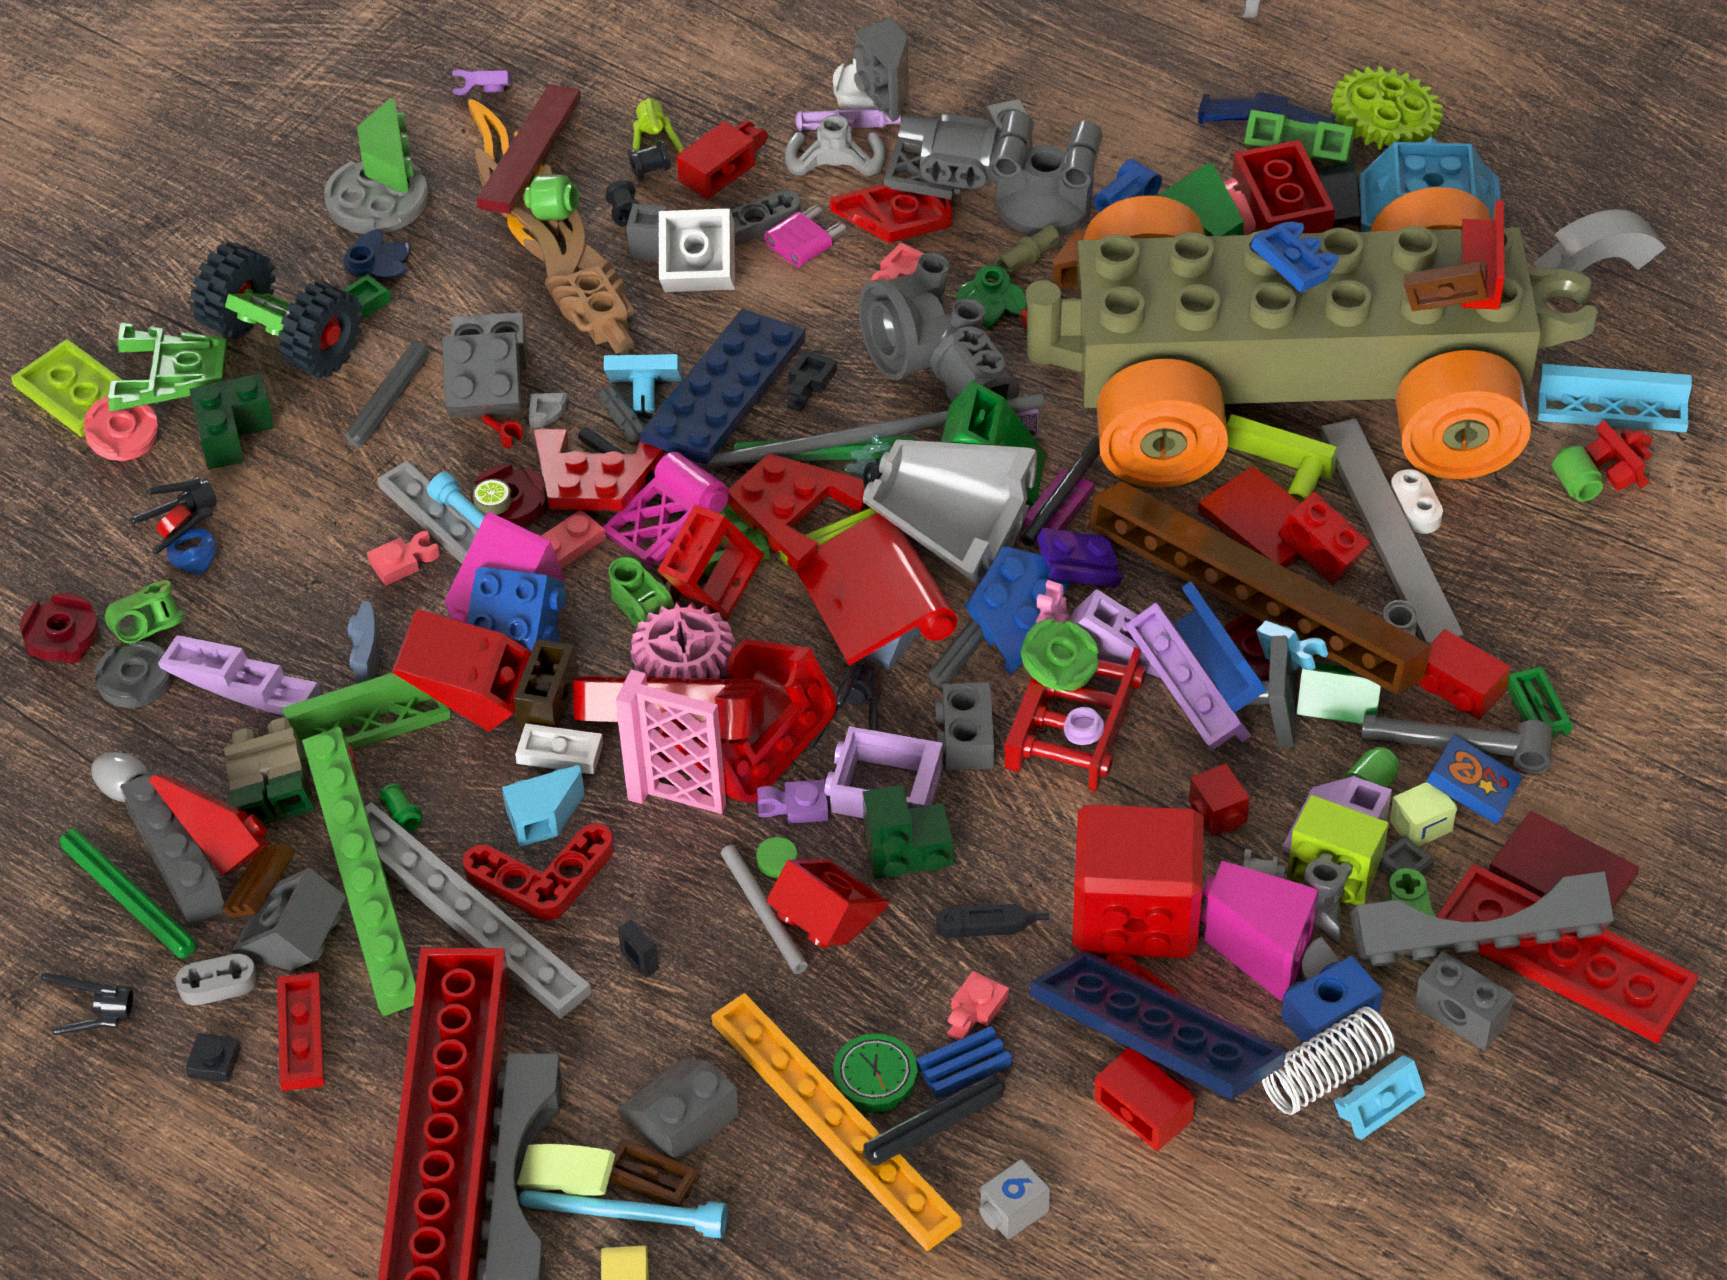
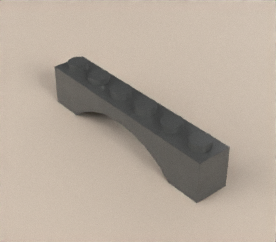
[1350,871,1614,966]
[478,1053,563,1280]

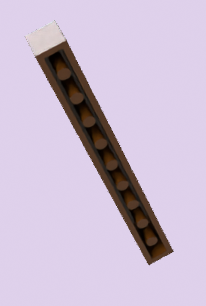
[1089,481,1432,695]

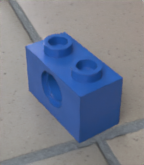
[1281,955,1383,1052]

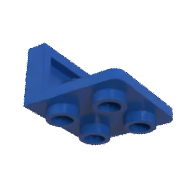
[466,567,566,651]

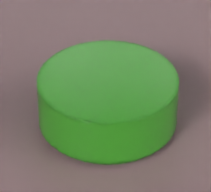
[756,837,797,878]

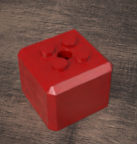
[1072,805,1204,959]

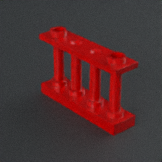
[1005,647,1147,791]

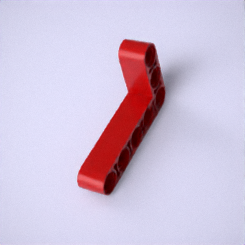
[573,676,764,740]

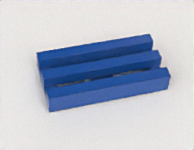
[916,1026,1012,1099]

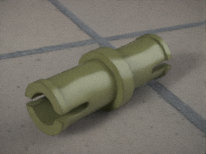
[995,225,1060,276]

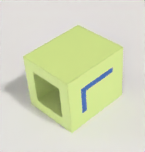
[1390,782,1457,847]

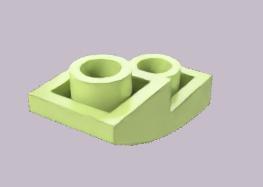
[517,1144,615,1196]

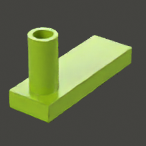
[1227,414,1337,503]

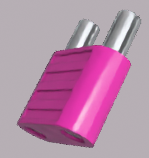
[764,205,846,268]

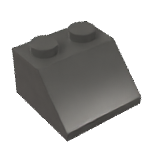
[231,867,347,971]
[618,1059,739,1162]

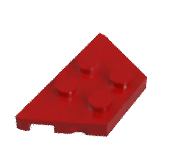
[829,177,952,243]

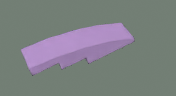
[158,635,322,716]

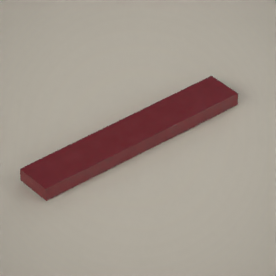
[477,84,581,214]

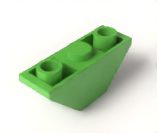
[357,99,414,193]

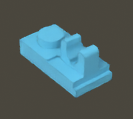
[1334,1055,1425,1140]

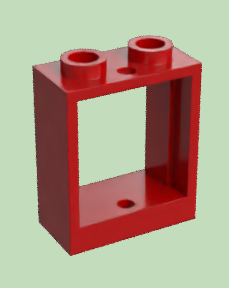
[657,504,764,620]

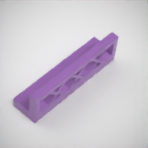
[1124,603,1252,751]

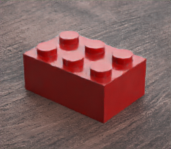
[1232,140,1335,234]

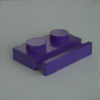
[1037,528,1123,588]

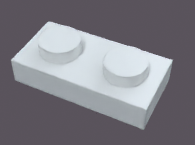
[516,723,603,774]

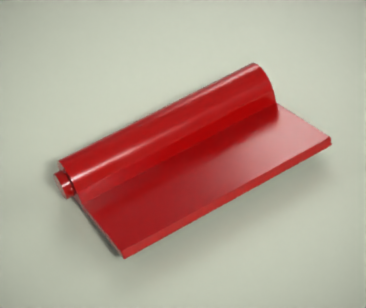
[796,513,958,666]

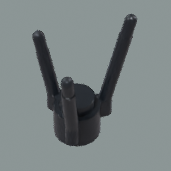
[131,477,217,554]
[809,664,881,748]
[41,973,134,1035]

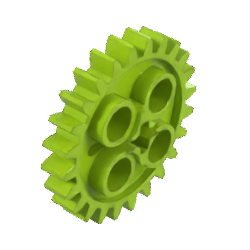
[1331,66,1443,150]

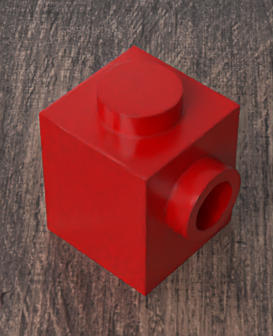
[1189,763,1250,836]

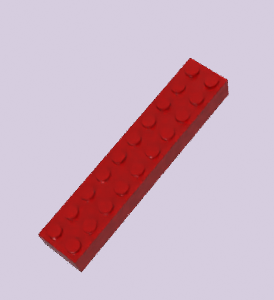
[378,948,509,1280]

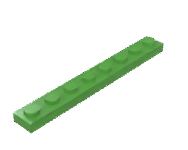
[302,727,416,1017]

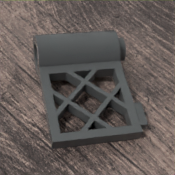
[884,114,962,199]

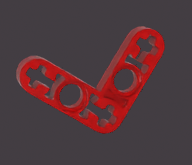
[463,823,614,921]

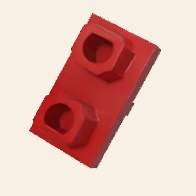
[1584,420,1652,491]

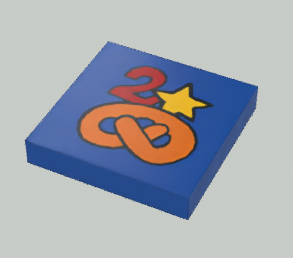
[1426,734,1523,824]

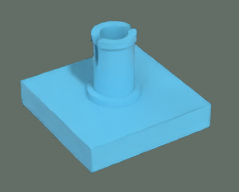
[604,354,683,414]

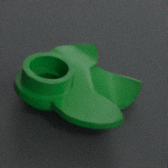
[956,265,1027,329]

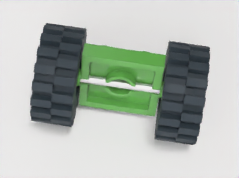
[190,241,363,378]

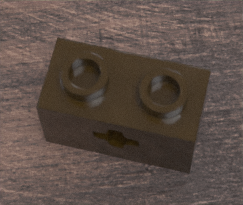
[514,639,578,729]

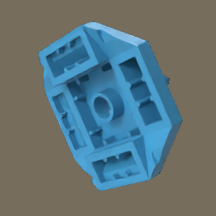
[1358,137,1501,232]

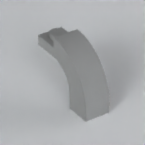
[1533,210,1666,273]

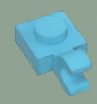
[1256,621,1328,670]

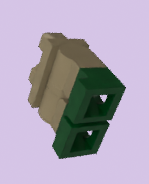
[224,717,315,825]

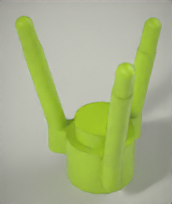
[632,98,684,153]

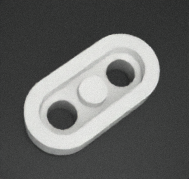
[1391,469,1443,534]

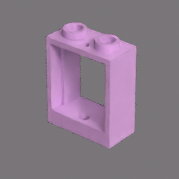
[824,726,943,818]

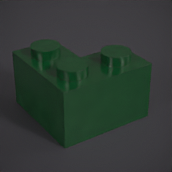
[189,373,274,470]
[862,785,953,879]

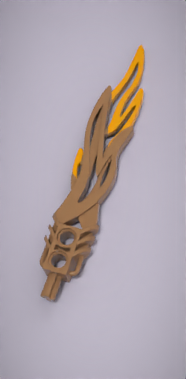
[468,99,635,355]

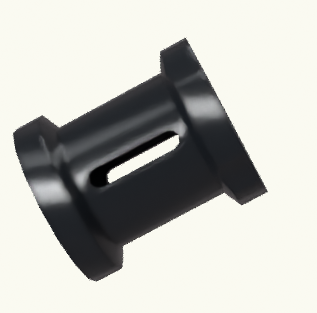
[628,140,671,179]
[605,180,639,226]

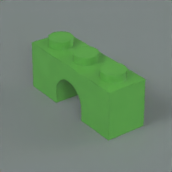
[1244,110,1356,165]

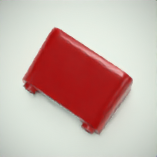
[657,639,836,803]

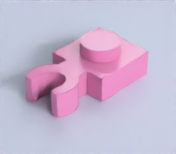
[1036,580,1071,623]

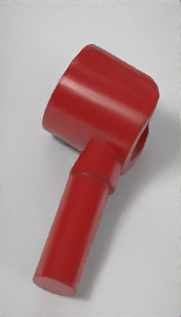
[482,414,522,448]

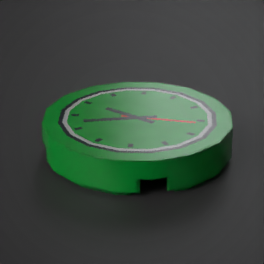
[833,1033,918,1113]

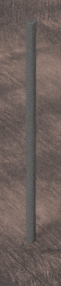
[689,393,1045,471]

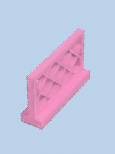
[615,670,726,814]

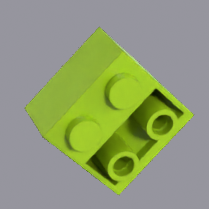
[1287,794,1389,905]

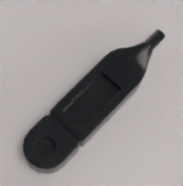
[936,904,1049,938]

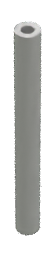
[721,845,808,974]

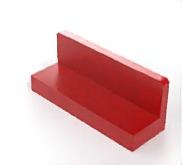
[1461,200,1505,310]

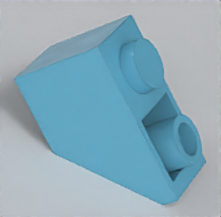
[502,765,585,848]

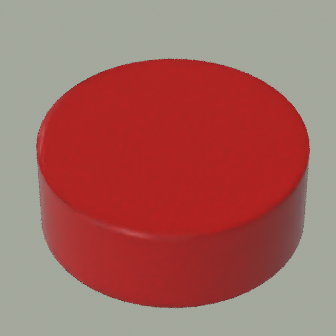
[156,504,192,538]

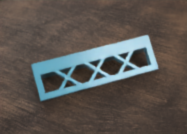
[1537,364,1692,432]

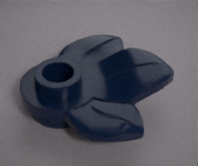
[344,230,411,279]

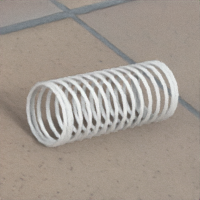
[1262,1006,1395,1115]

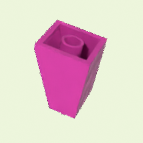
[444,511,566,623]
[1200,861,1318,1001]

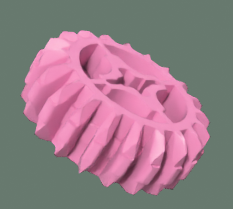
[630,602,736,679]

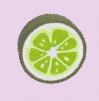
[473,479,511,515]

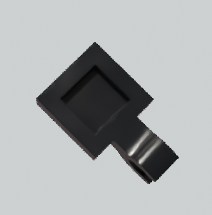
[787,350,837,412]

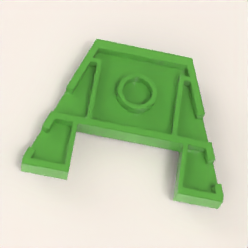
[108,323,227,411]

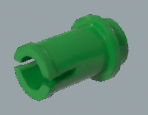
[378,783,422,833]

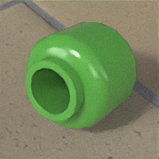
[524,174,579,220]

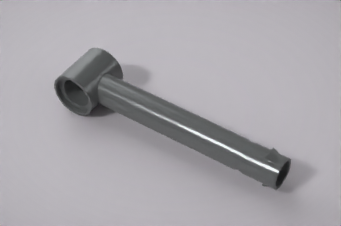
[1362,714,1553,774]

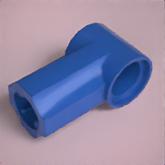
[1094,159,1162,212]

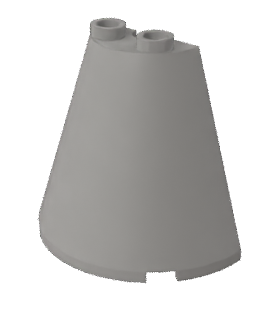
[863,439,1037,583]

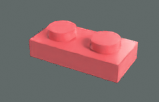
[541,510,606,570]

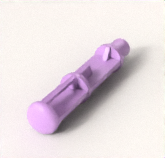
[795,109,901,131]

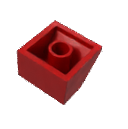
[766,859,890,948]

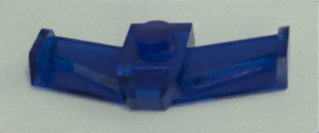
[1198,92,1338,124]

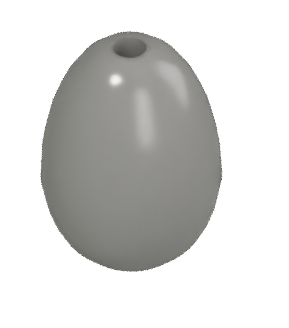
[91,752,149,802]

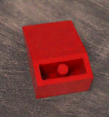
[392,609,532,732]

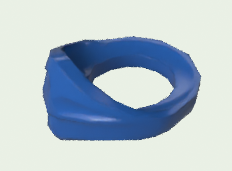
[167,528,217,574]

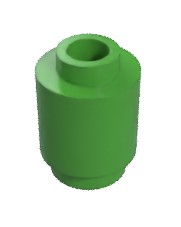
[1552,446,1603,502]
[1343,747,1400,788]

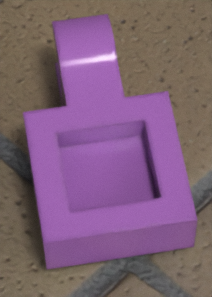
[452,69,512,96]
[757,780,828,824]

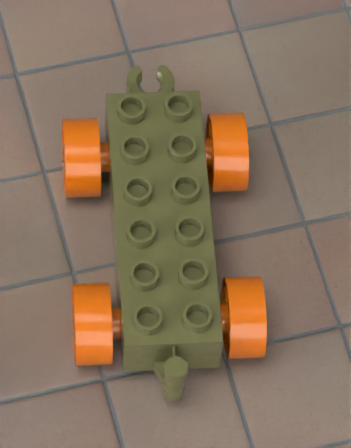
[1026,187,1598,488]

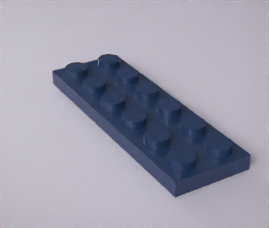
[641,309,806,464]
[1030,950,1286,1100]

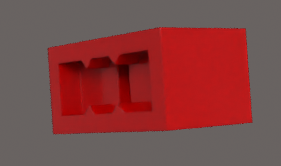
[1277,491,1370,585]

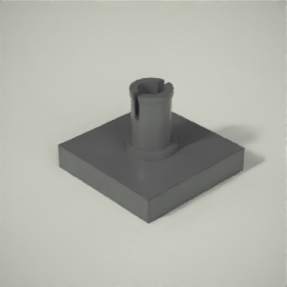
[1247,635,1297,748]

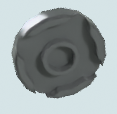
[94,640,174,708]

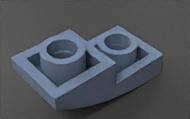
[348,601,380,684]

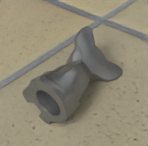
[1304,853,1352,942]

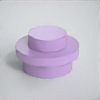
[1064,707,1104,745]

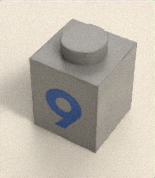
[979,1159,1050,1240]

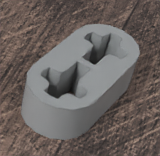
[175,954,257,1005]

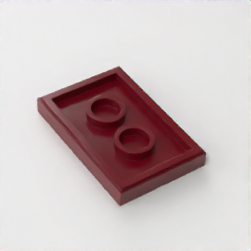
[1489,810,1639,910]

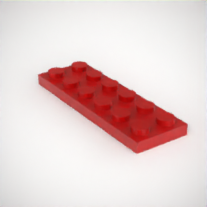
[1436,864,1699,1044]

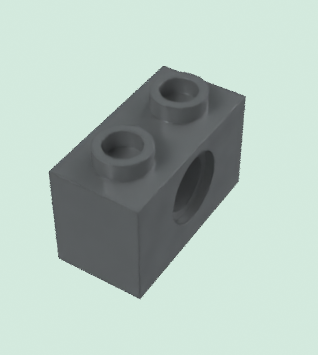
[1414,951,1514,1051]

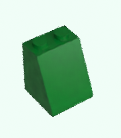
[1158,162,1244,236]

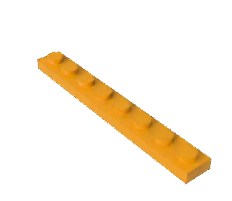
[711,993,961,1252]

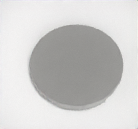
[324,161,429,234]

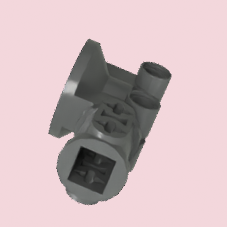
[920,111,1103,235]
[858,252,1020,402]

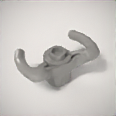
[784,115,886,176]

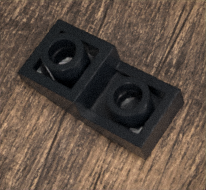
[1320,161,1361,226]

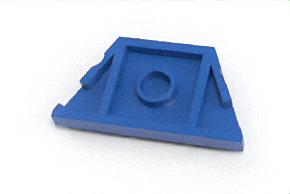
[964,546,1071,675]

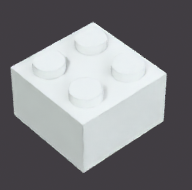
[659,209,735,292]

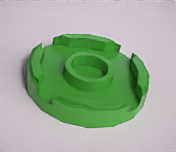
[1020,618,1099,691]

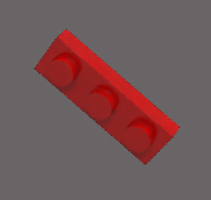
[277,972,325,1091]

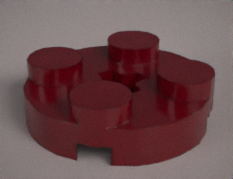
[471,465,546,527]
[20,593,100,663]

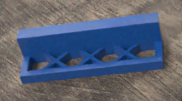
[1174,581,1267,713]

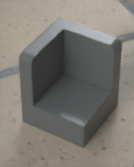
[626,203,668,260]

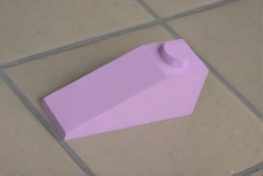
[1070,589,1160,677]

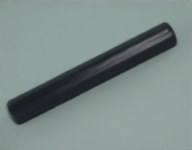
[862,1075,1005,1166]

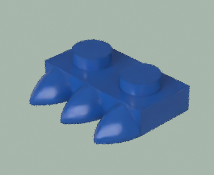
[1251,222,1339,293]

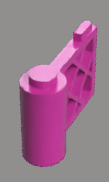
[603,452,729,567]

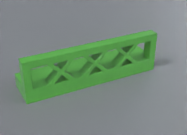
[282,673,451,764]

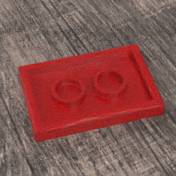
[1198,466,1301,568]

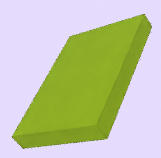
[11,339,122,437]

